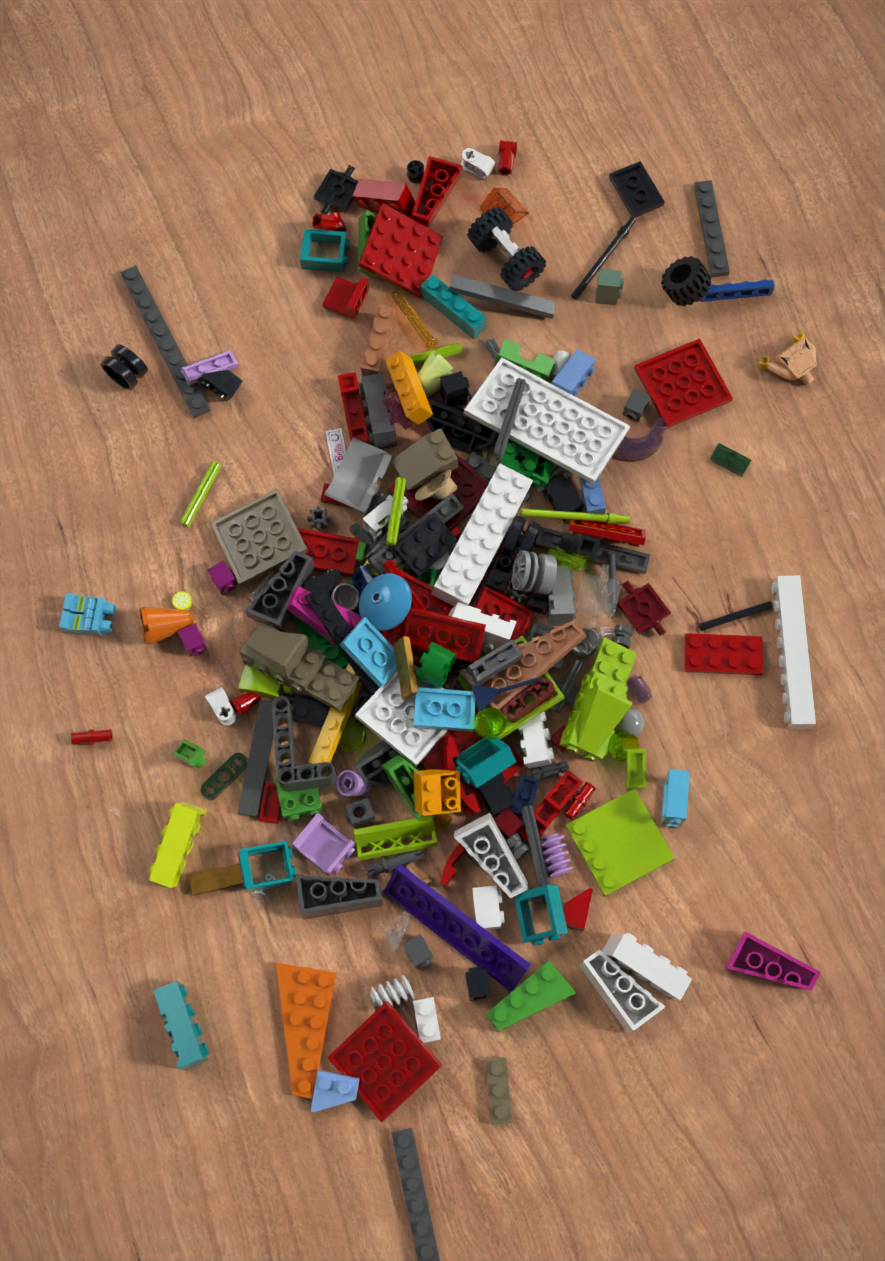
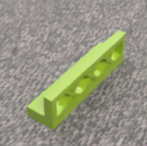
[354,815,438,861]

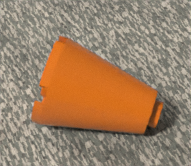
[140,607,194,645]

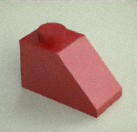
[563,888,593,931]

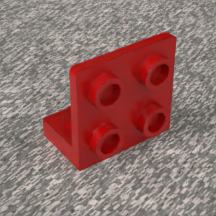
[322,277,369,319]

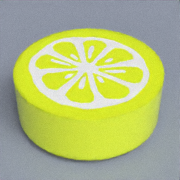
[172,592,192,610]

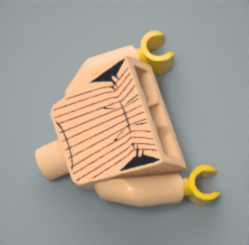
[758,332,817,385]

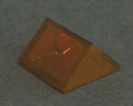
[480,188,529,225]

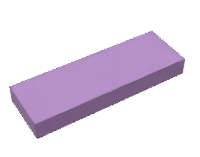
[181,350,239,386]

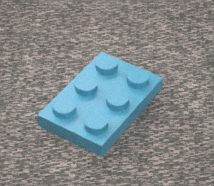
[340,617,397,687]
[413,687,475,732]

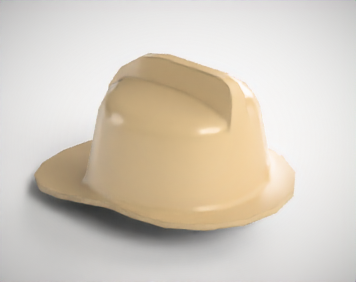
[415,469,457,500]

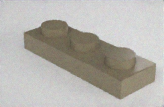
[485,1058,512,1125]

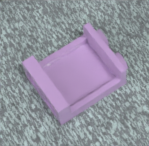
[292,813,356,877]

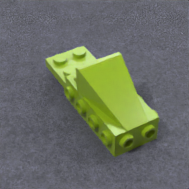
[559,637,637,762]

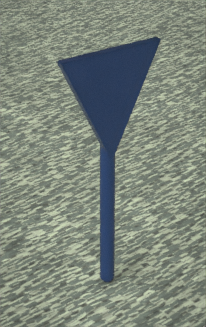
[471,677,540,712]

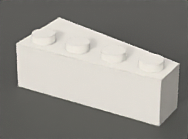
[518,711,554,769]
[454,813,528,898]
[602,933,692,1001]
[579,949,666,1034]

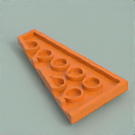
[276,962,337,1099]

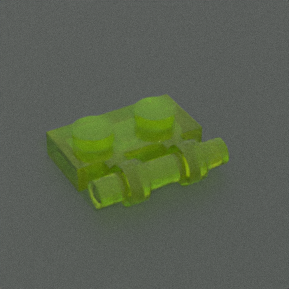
[548,548,588,571]

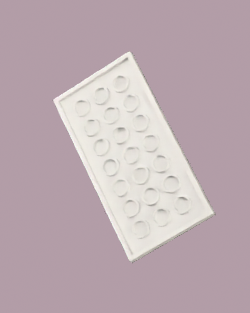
[464,358,630,484]

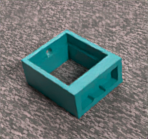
[300,229,350,273]
[453,733,516,788]
[238,841,296,893]
[514,885,568,946]

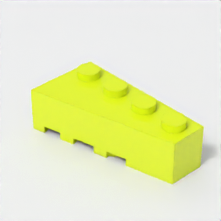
[149,802,207,888]

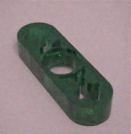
[201,753,248,800]

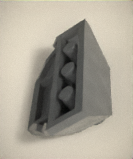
[354,740,421,788]

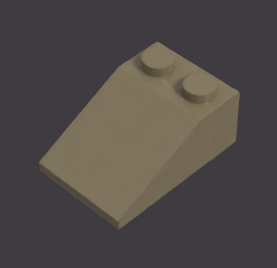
[392,428,458,491]

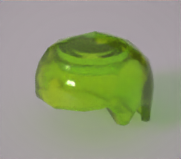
[473,707,506,739]
[339,722,367,752]
[608,732,639,761]

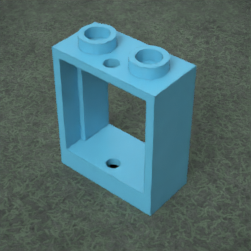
[661,769,690,828]

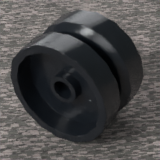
[100,344,148,391]
[501,515,541,557]

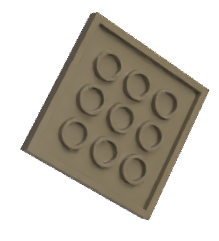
[211,489,309,586]

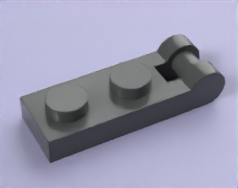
[466,639,524,686]

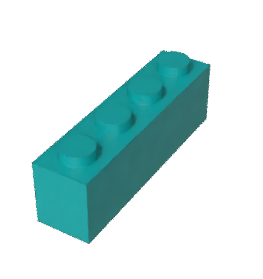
[421,274,486,339]

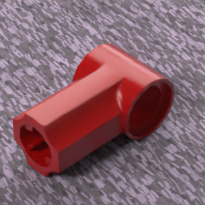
[497,140,517,176]
[312,212,347,232]

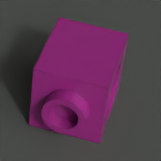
[207,560,238,594]
[178,623,207,656]

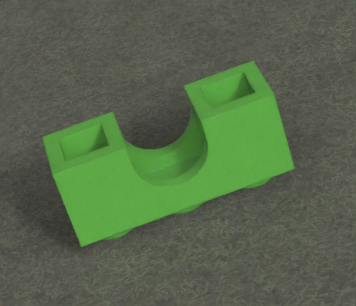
[494,339,555,381]

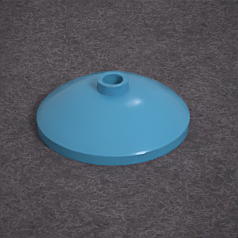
[359,573,412,631]

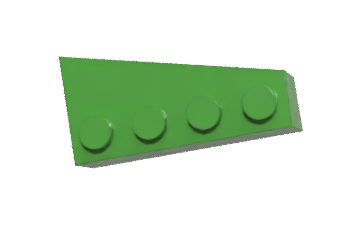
[485,960,576,1032]

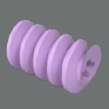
[540,834,573,878]

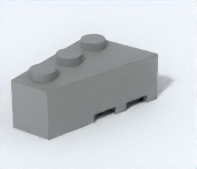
[547,565,576,626]

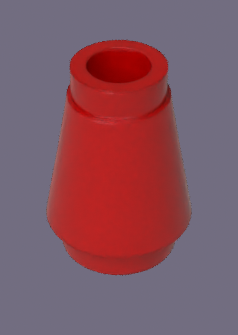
[231,692,261,715]

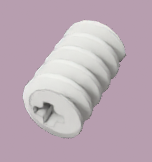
[370,975,415,1011]

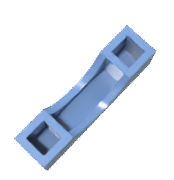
[578,476,606,514]

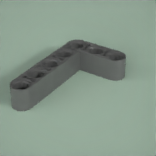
[272,696,337,792]

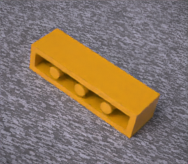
[385,350,433,425]

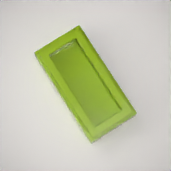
[626,748,646,789]

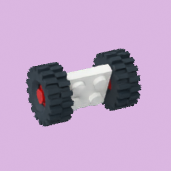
[467,207,546,291]

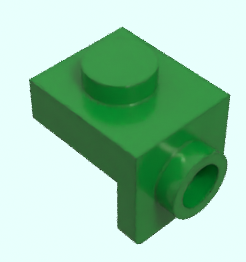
[526,461,553,487]

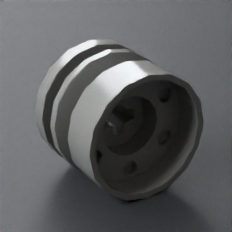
[512,550,557,595]

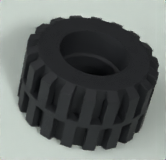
[661,256,711,306]

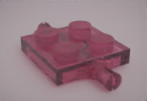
[382,384,413,430]

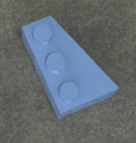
[552,349,596,397]

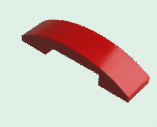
[338,372,369,443]
[443,736,481,813]
[441,843,466,888]

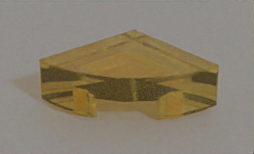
[433,813,453,835]

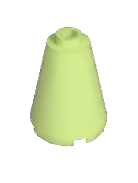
[418,351,453,398]

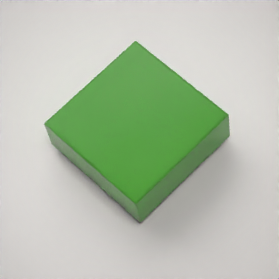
[356,541,367,566]

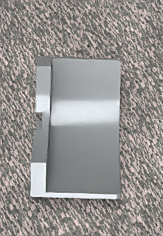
[324,438,393,513]

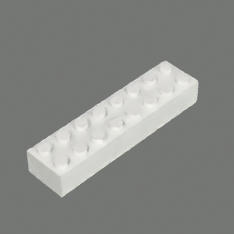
[431,464,533,606]

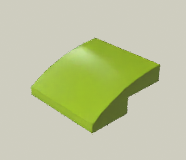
[238,665,282,698]

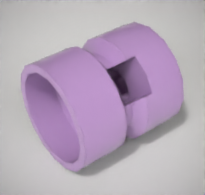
[336,770,372,796]

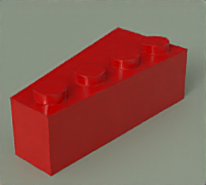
[411,156,463,228]

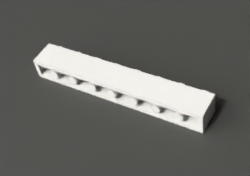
[771,575,816,729]

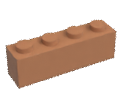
[361,304,397,376]

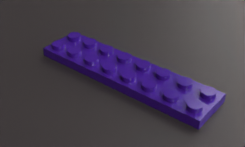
[383,864,531,992]

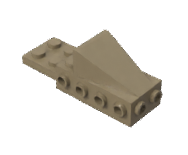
[239,622,360,711]

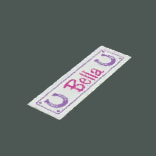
[325,428,346,477]

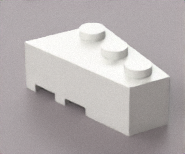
[448,602,517,654]

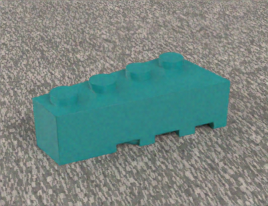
[154,981,210,1070]

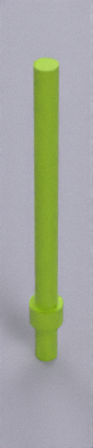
[520,509,630,524]

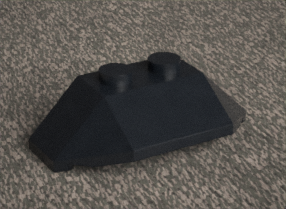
[426,399,497,454]

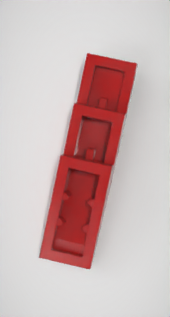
[518,770,583,844]

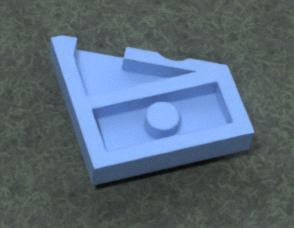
[311,1070,360,1112]

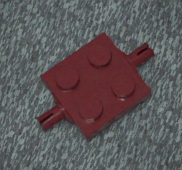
[617,581,671,636]

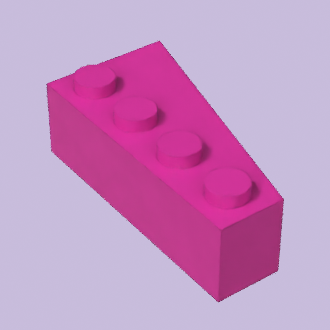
[286,587,362,648]
[725,932,821,991]

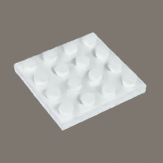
[355,665,448,767]

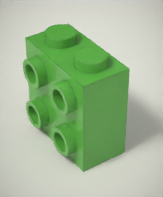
[275,775,323,822]

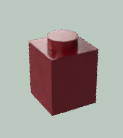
[492,808,524,840]

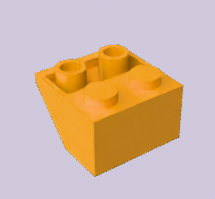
[414,769,461,816]

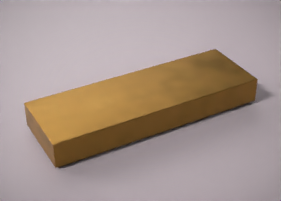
[394,637,418,699]
[189,863,243,896]

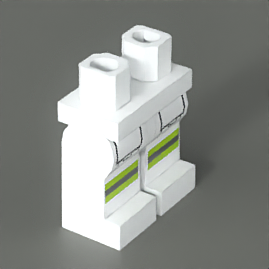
[363,495,408,542]

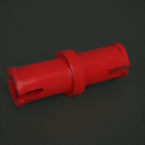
[71,729,113,745]
[563,782,596,821]

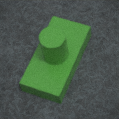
[172,739,206,768]

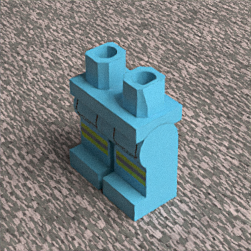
[59,593,117,636]

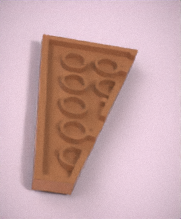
[459,621,587,714]

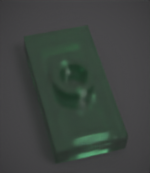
[709,443,752,477]

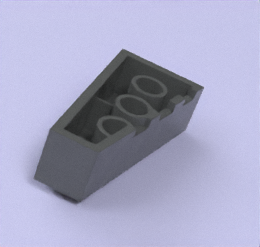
[359,373,397,449]
[244,551,315,632]
[295,874,383,920]

